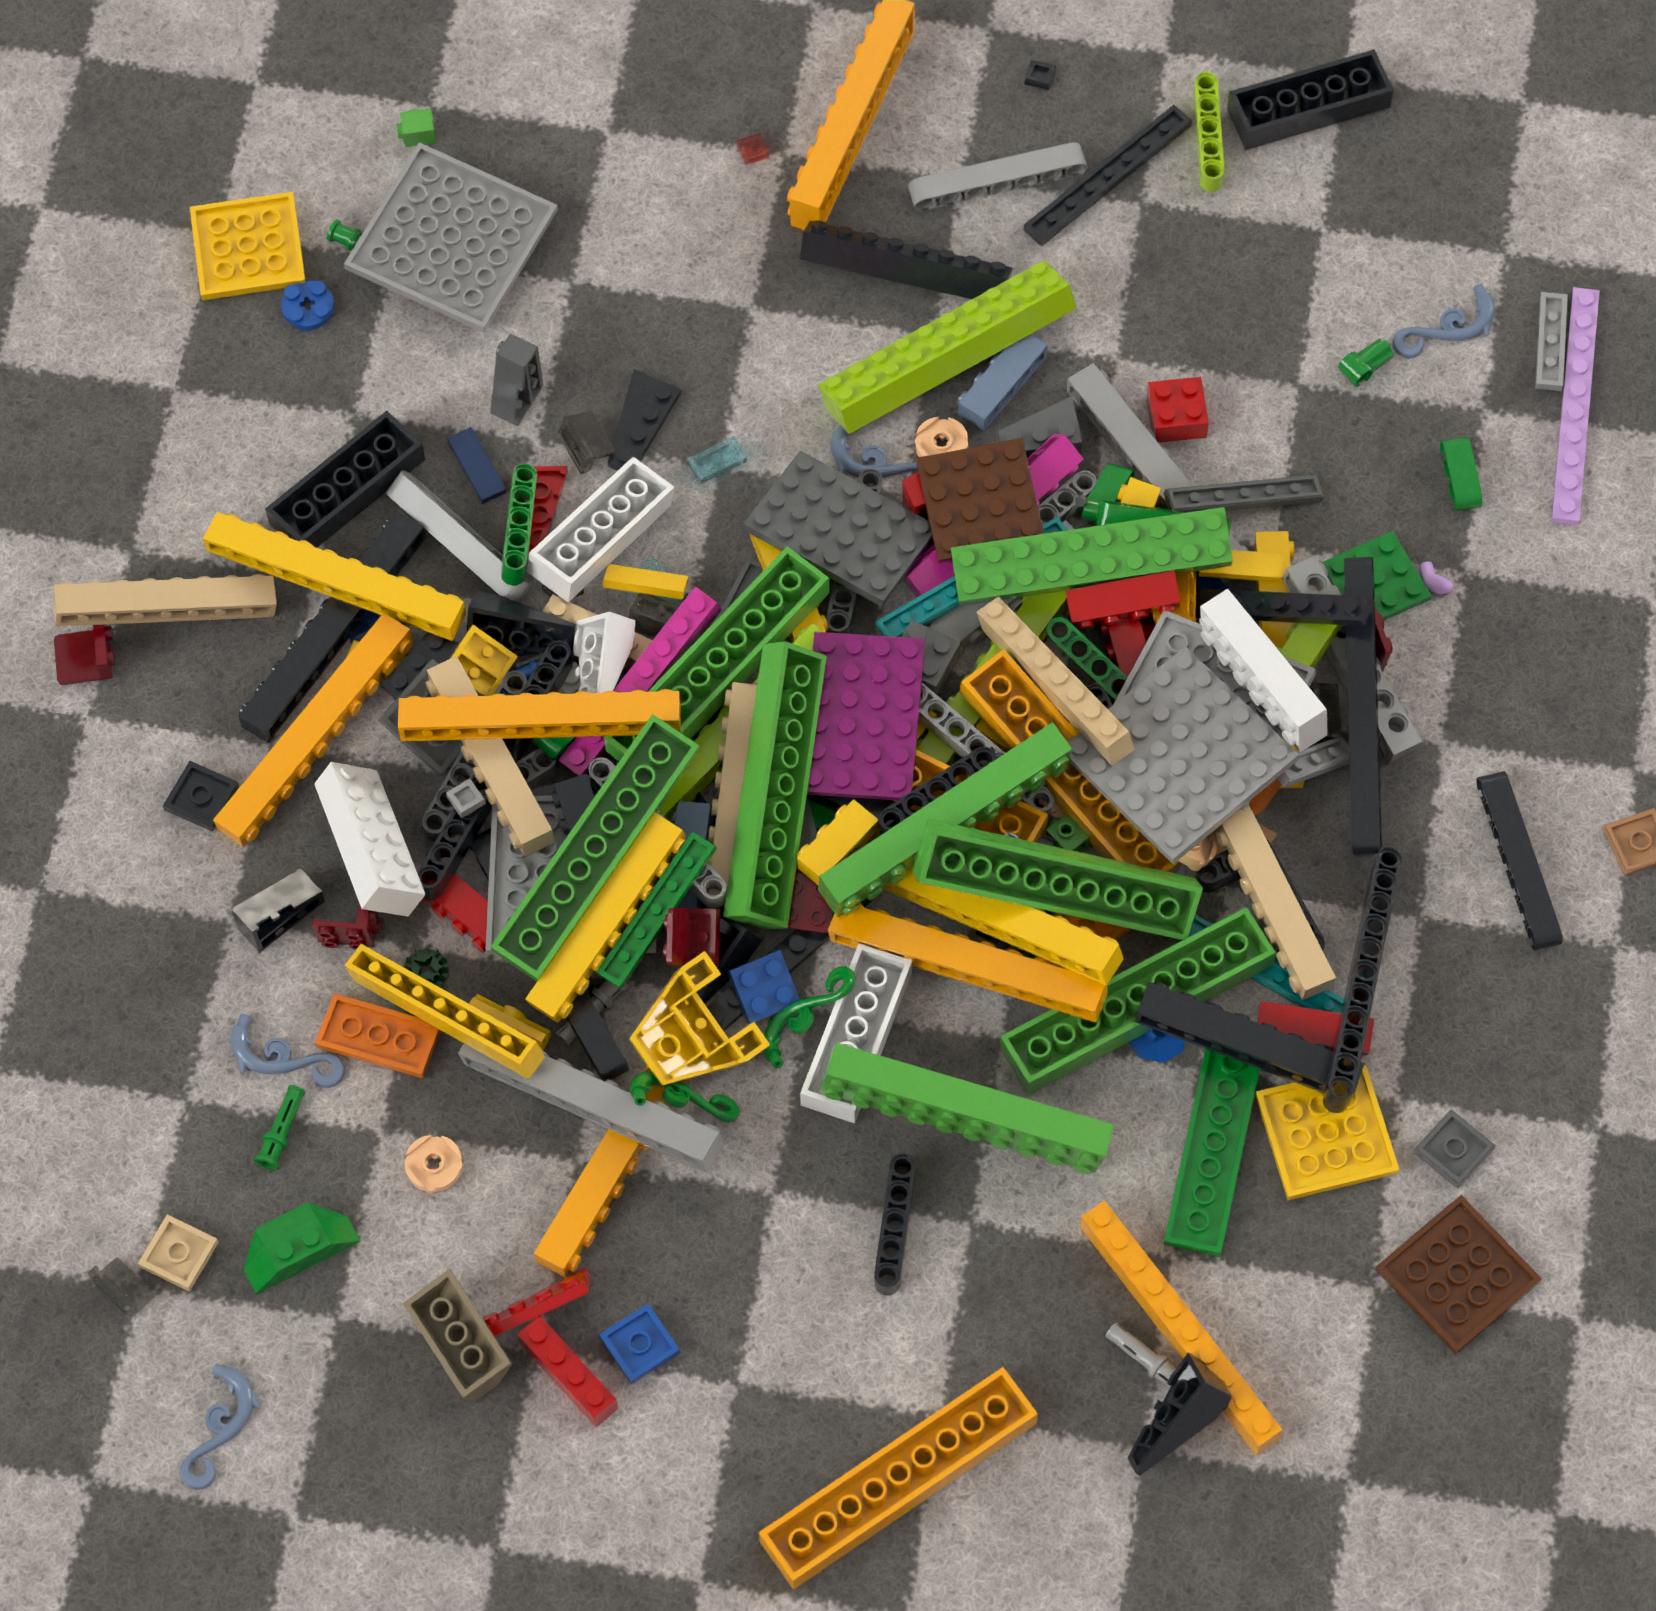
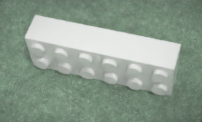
[526,457,675,602]
[1199,589,1327,752]
[315,762,425,916]
[800,943,912,1123]

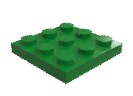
[1322,531,1432,620]

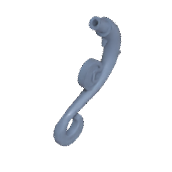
[1393,284,1495,358]
[830,425,917,478]
[231,1014,345,1088]
[180,1363,260,1490]

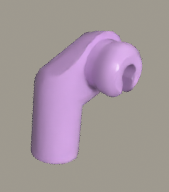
[1419,562,1453,595]

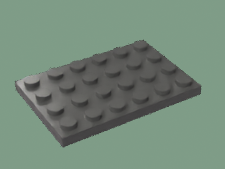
[743,450,933,607]

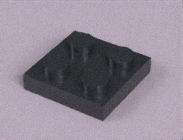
[163,761,239,832]

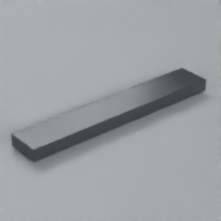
[1163,475,1324,512]

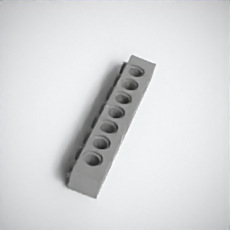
[1281,555,1422,764]

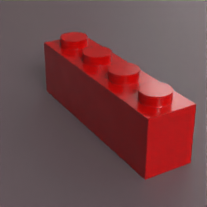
[1066,570,1181,630]
[1098,616,1146,689]
[417,861,494,956]
[1257,1001,1374,1059]
[517,1316,618,1428]

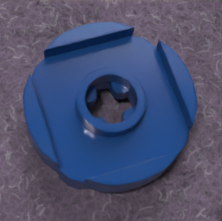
[281,281,334,330]

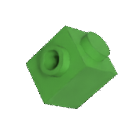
[396,108,436,147]
[1046,814,1089,853]

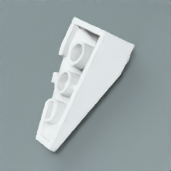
[573,612,636,693]

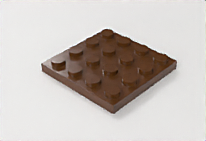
[916,438,1044,563]
[1375,1195,1542,1355]

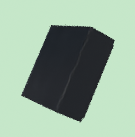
[1024,60,1056,90]

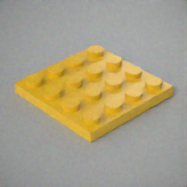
[190,192,306,301]
[1255,1065,1400,1201]

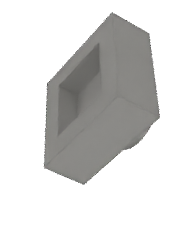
[446,779,486,818]

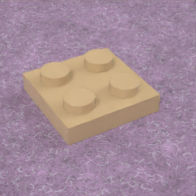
[138,1214,219,1292]

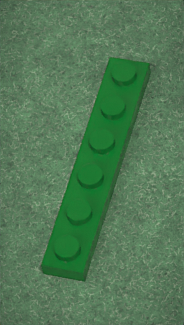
[597,831,717,989]

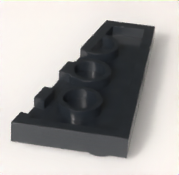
[607,369,681,471]

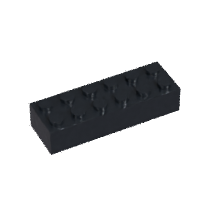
[1227,49,1394,150]
[265,411,425,548]

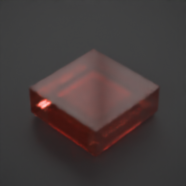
[736,132,769,165]

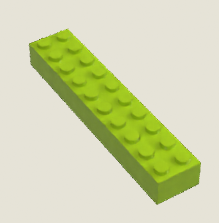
[817,260,1077,434]

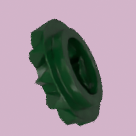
[404,947,449,987]

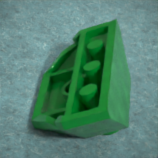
[243,1202,361,1295]

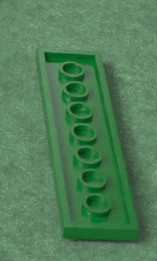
[1163,1049,1260,1257]

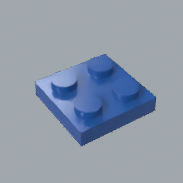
[727,950,800,1024]
[599,1303,680,1385]

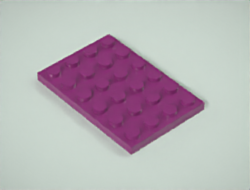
[807,632,925,801]

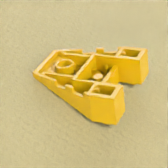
[629,951,770,1086]

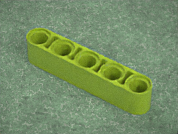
[1193,71,1225,192]

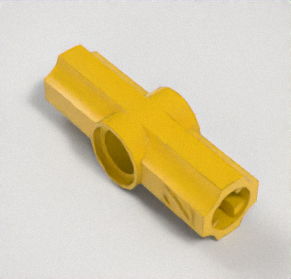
[469,994,552,1051]

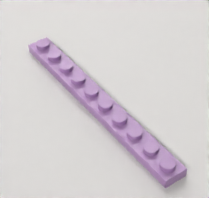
[1551,287,1600,525]

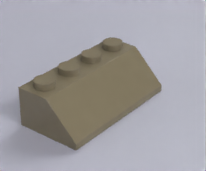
[402,1269,512,1403]

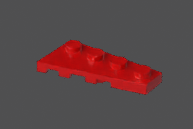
[514,466,568,564]
[483,1267,590,1336]

